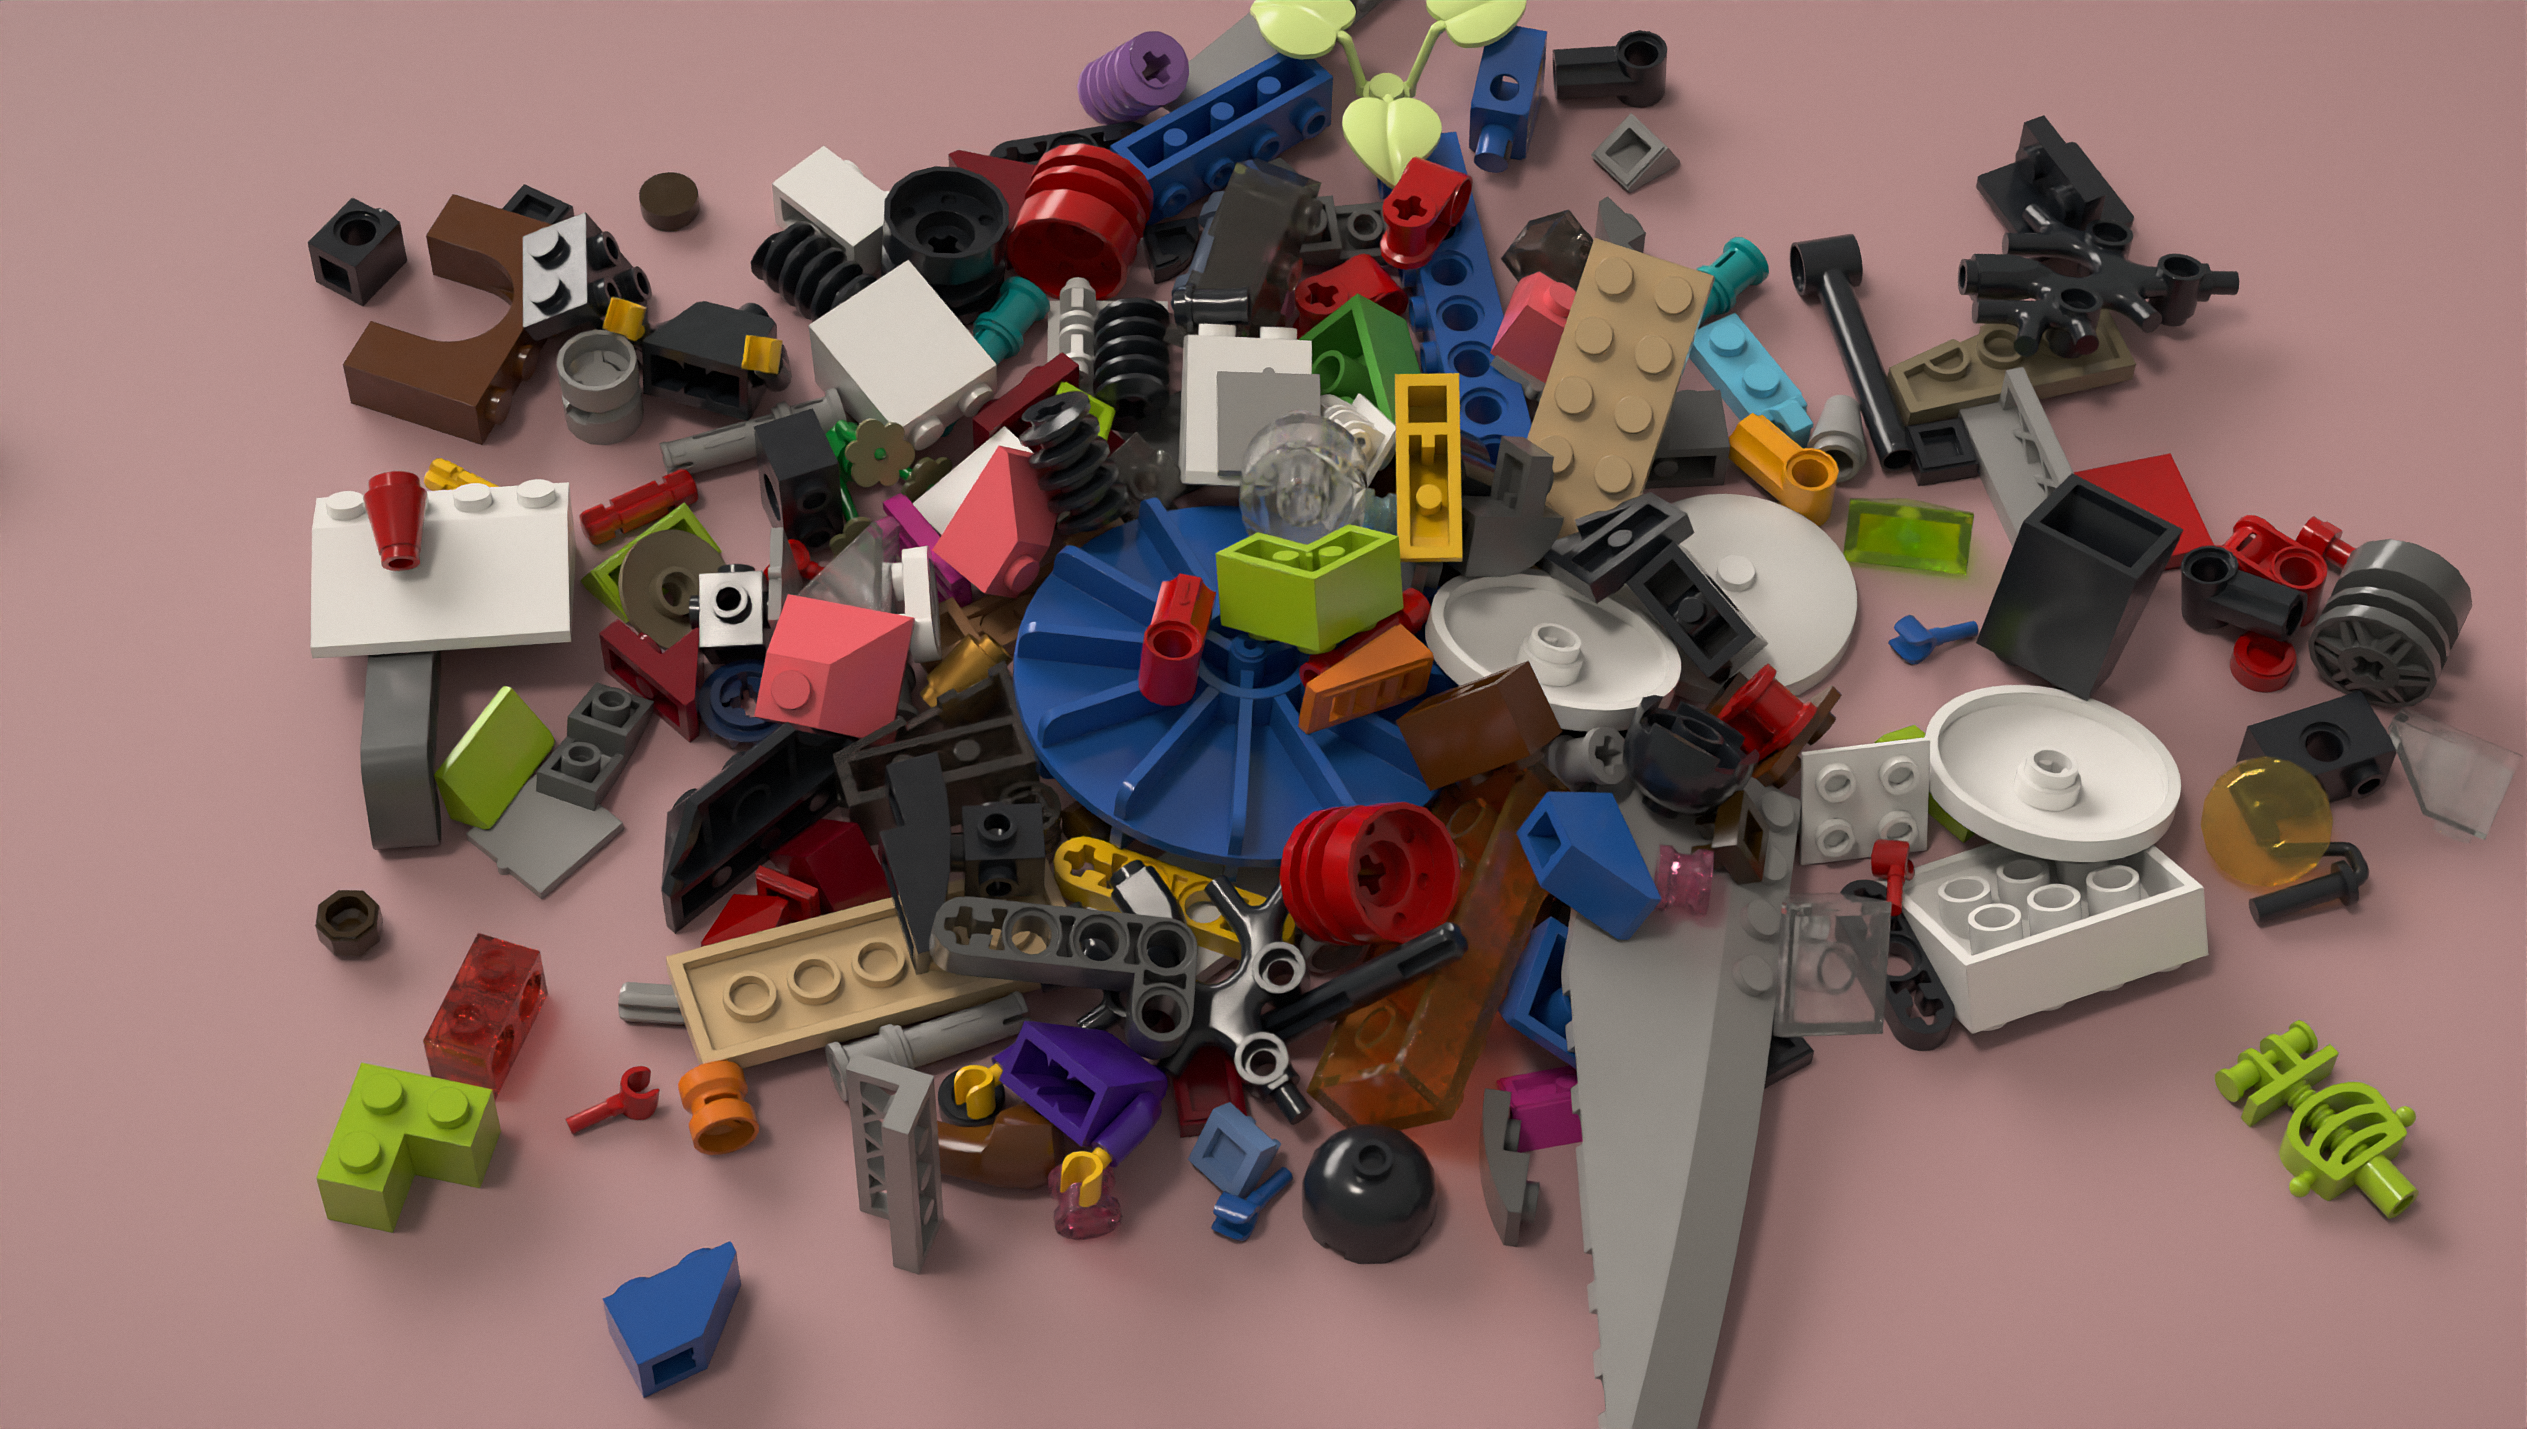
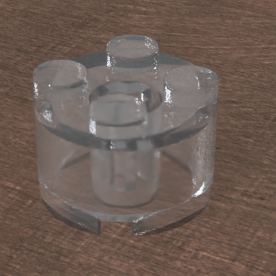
[1239,409,1368,545]

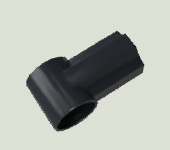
[1552,30,1667,108]
[2181,546,2308,644]

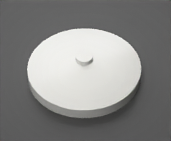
[1615,494,1857,705]
[1425,568,1681,732]
[1925,685,2181,862]

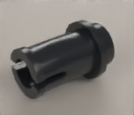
[1174,283,1252,332]

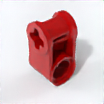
[1380,156,1473,270]
[1292,254,1409,340]
[2216,515,2327,627]
[1717,664,1818,762]

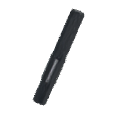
[1260,922,1469,1046]

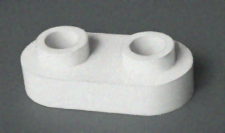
[891,546,942,663]

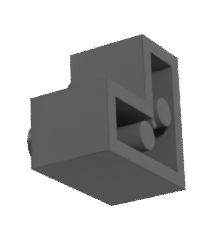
[1644,390,1730,489]

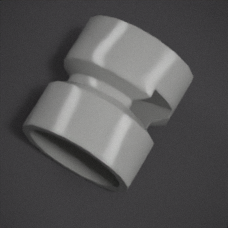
[556,330,644,445]

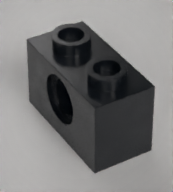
[753,408,844,552]
[1626,541,1769,685]
[2236,691,2398,821]

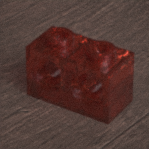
[423,933,548,1100]

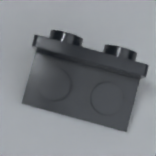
[1976,115,2134,263]

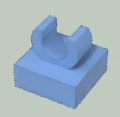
[1188,1102,1281,1198]

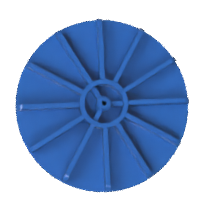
[1013,489,1460,883]

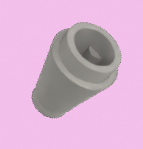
[1806,395,1867,482]

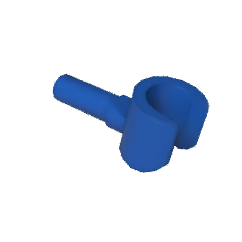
[1888,615,1979,664]
[1211,1167,1293,1241]

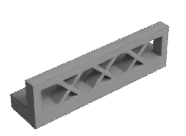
[1957,367,2074,548]
[846,1052,944,1275]

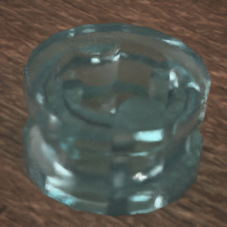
[1355,488,1397,534]

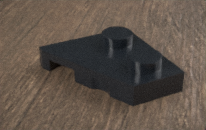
[1534,492,1695,604]

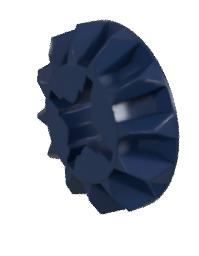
[699,659,783,749]

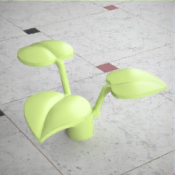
[1250,0,1527,190]

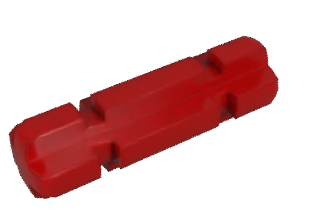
[579,469,698,545]

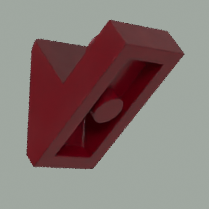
[599,619,704,743]

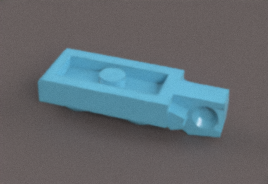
[1689,313,1813,448]

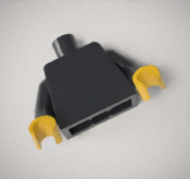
[602,297,792,421]

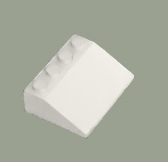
[310,479,576,659]
[1876,842,2209,1034]

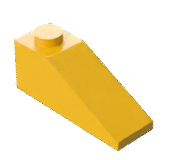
[1395,373,1463,562]

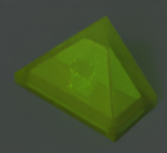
[1843,498,1974,575]

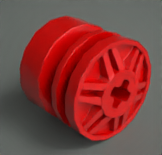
[1007,144,1153,301]
[1279,802,1461,947]

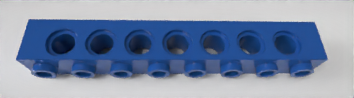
[1377,132,1532,465]

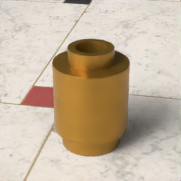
[920,633,1014,728]

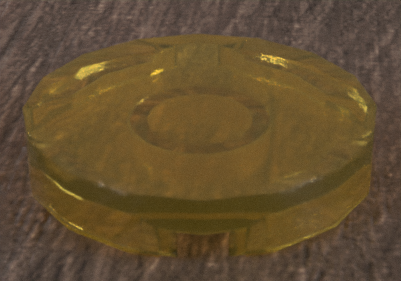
[2201,756,2333,887]

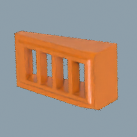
[1298,624,1434,734]

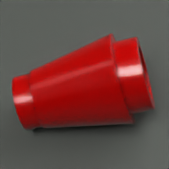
[363,471,428,571]

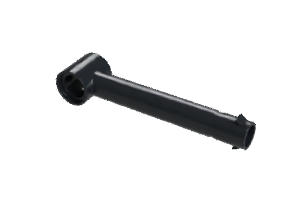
[1790,234,1916,471]

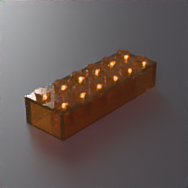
[1306,761,1572,1130]

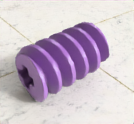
[1077,31,1189,125]

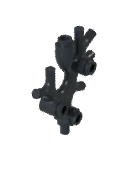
[1958,203,2239,359]
[1040,860,1313,1125]

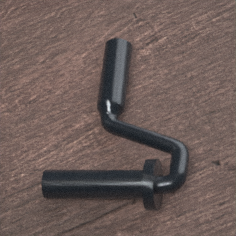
[2229,776,2370,924]

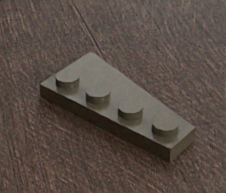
[1887,309,2136,426]

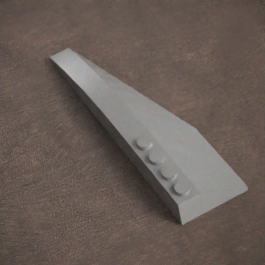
[1561,773,1801,1429]

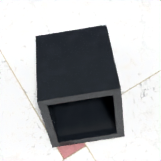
[1976,473,2184,701]

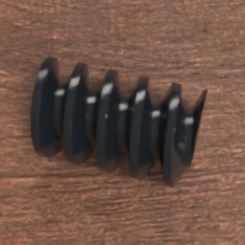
[750,221,877,323]
[1093,297,1170,433]
[1019,391,1130,535]

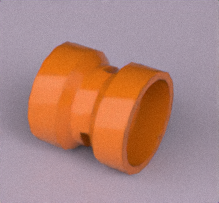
[678,1061,759,1155]

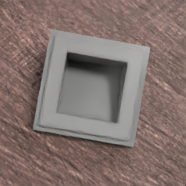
[1591,113,1680,193]

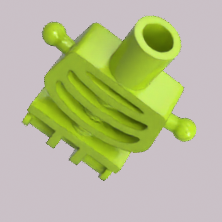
[2215,1020,2419,1219]

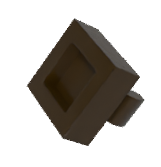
[1691,790,1770,885]

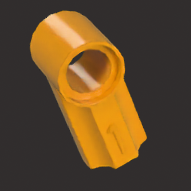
[1728,413,1839,527]

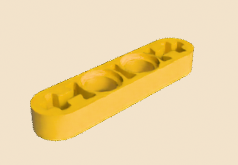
[1053,836,1295,960]

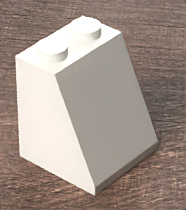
[809,260,998,450]
[1177,324,1312,490]

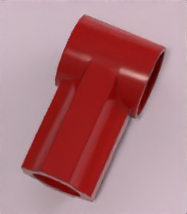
[1138,573,1216,706]

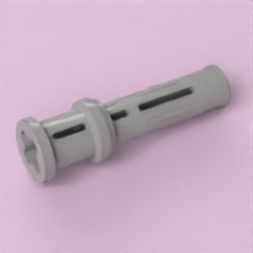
[659,388,847,475]
[1455,726,1627,804]
[825,991,1031,1101]

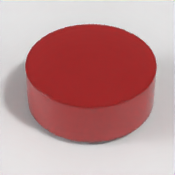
[2230,631,2297,693]

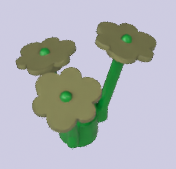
[825,418,953,573]

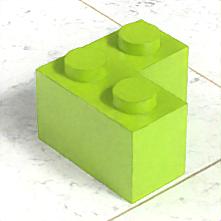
[1215,524,1403,654]
[316,1062,501,1233]

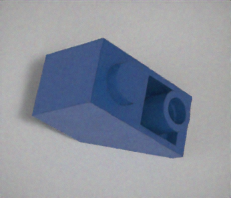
[1516,792,1662,940]
[603,1241,741,1398]

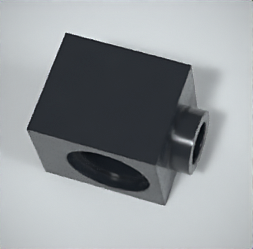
[307,197,407,306]

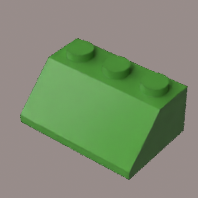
[1298,293,1421,456]

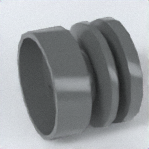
[2308,539,2472,708]

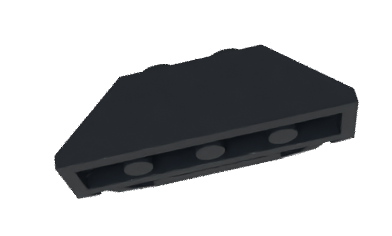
[661,722,869,934]

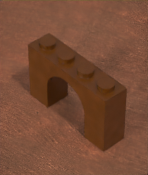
[343,194,558,445]

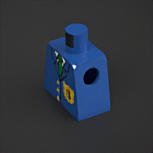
[1469,26,1547,173]

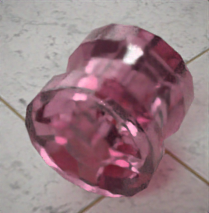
[1653,844,1714,917]
[1046,1163,1123,1240]

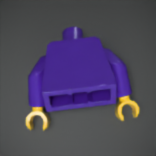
[954,1021,1168,1207]

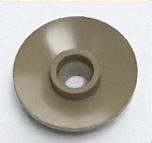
[618,529,726,650]

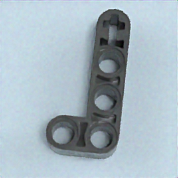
[360,650,441,850]
[929,896,1198,1060]

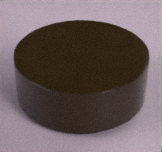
[639,172,700,230]

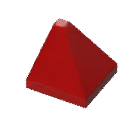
[755,865,821,923]
[701,894,791,947]

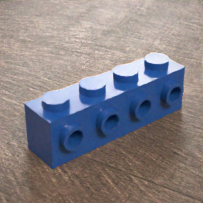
[1110,52,1333,226]

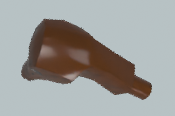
[937,1100,1065,1189]

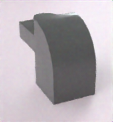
[1445,436,1564,577]

